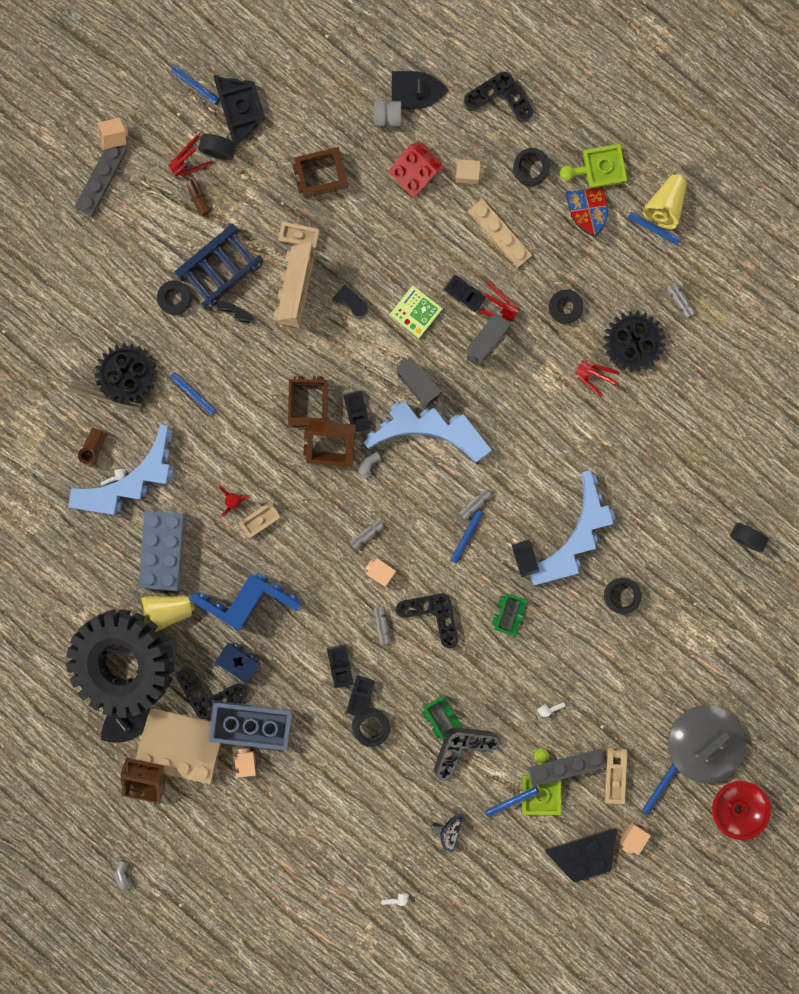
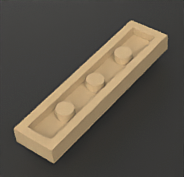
[468,199,532,269]

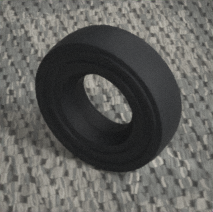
[157,280,192,315]
[549,289,583,324]

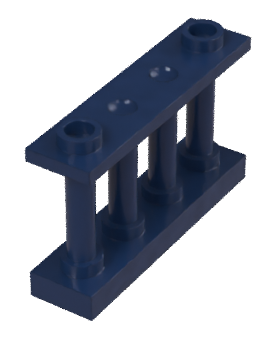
[174,223,263,310]

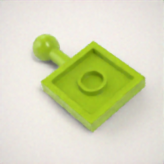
[560,144,627,189]
[522,748,561,815]

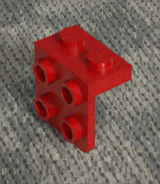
[389,142,445,197]

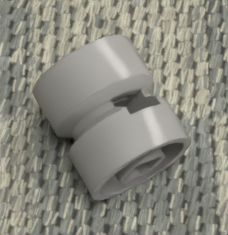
[374,101,401,126]

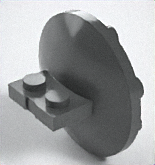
[668,705,746,783]

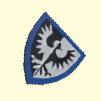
[431,814,464,852]

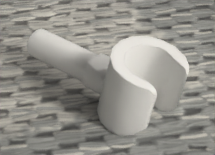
[101,469,126,487]
[537,702,566,717]
[381,893,409,906]

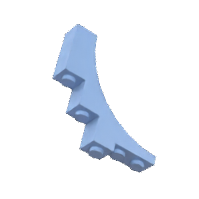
[364,401,491,464]
[68,425,174,515]
[530,470,615,585]

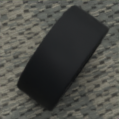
[198,134,237,160]
[513,148,550,186]
[730,523,769,553]
[604,578,642,614]
[352,708,390,747]

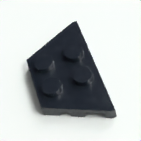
[213,75,265,145]
[544,828,617,882]

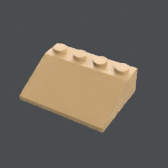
[274,242,315,328]
[136,708,221,784]

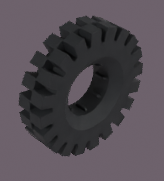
[66,609,174,718]

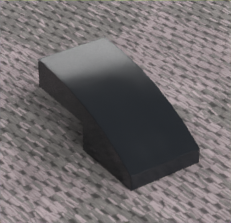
[442,274,486,313]
[217,300,255,324]
[343,390,371,432]
[512,539,540,577]
[327,644,354,688]
[346,675,375,716]

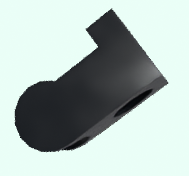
[332,285,368,319]

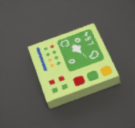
[389,285,443,339]

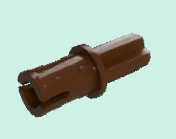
[186,178,211,217]

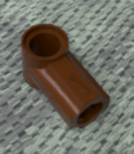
[78,427,108,466]

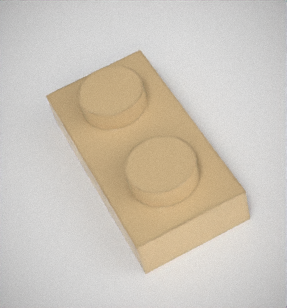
[278,221,320,249]
[239,502,281,539]

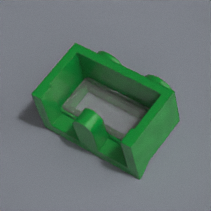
[491,593,528,637]
[422,695,462,740]

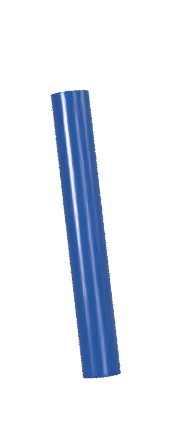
[170,65,220,105]
[628,212,681,245]
[170,372,217,416]
[450,510,484,564]
[642,764,678,815]
[485,786,539,817]

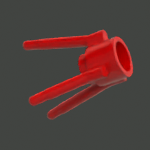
[168,135,213,178]
[479,281,520,322]
[575,360,619,396]
[219,485,249,517]

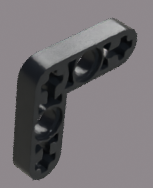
[464,72,533,122]
[396,593,458,648]
[177,668,247,719]
[434,728,500,781]

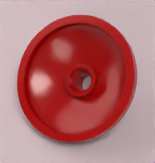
[712,781,771,840]

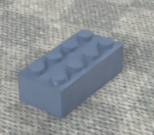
[139,511,186,591]
[208,700,292,751]

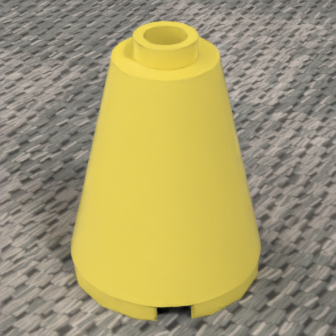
[643,174,687,229]
[140,596,195,632]

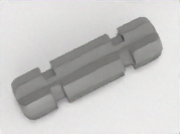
[667,283,695,318]
[459,489,492,520]
[350,520,384,549]
[374,607,390,645]

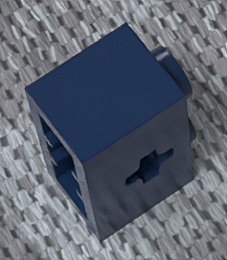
[215,642,261,684]

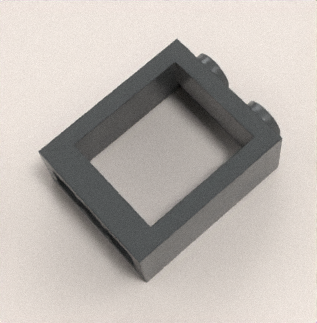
[465,313,511,365]
[396,357,441,408]

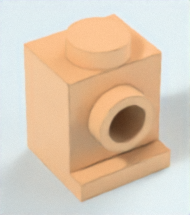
[235,748,257,778]

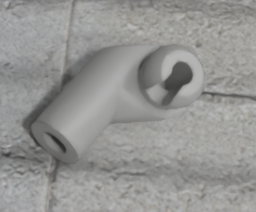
[358,452,381,478]
[114,860,132,890]

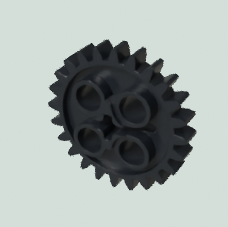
[603,310,666,373]
[95,343,158,405]

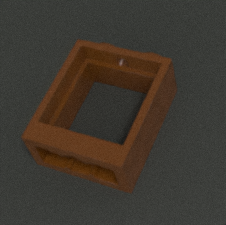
[292,147,348,198]
[288,376,328,427]
[303,421,356,467]
[120,758,165,804]

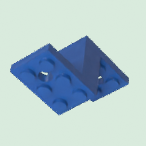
[189,573,303,631]

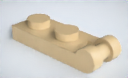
[604,748,627,804]

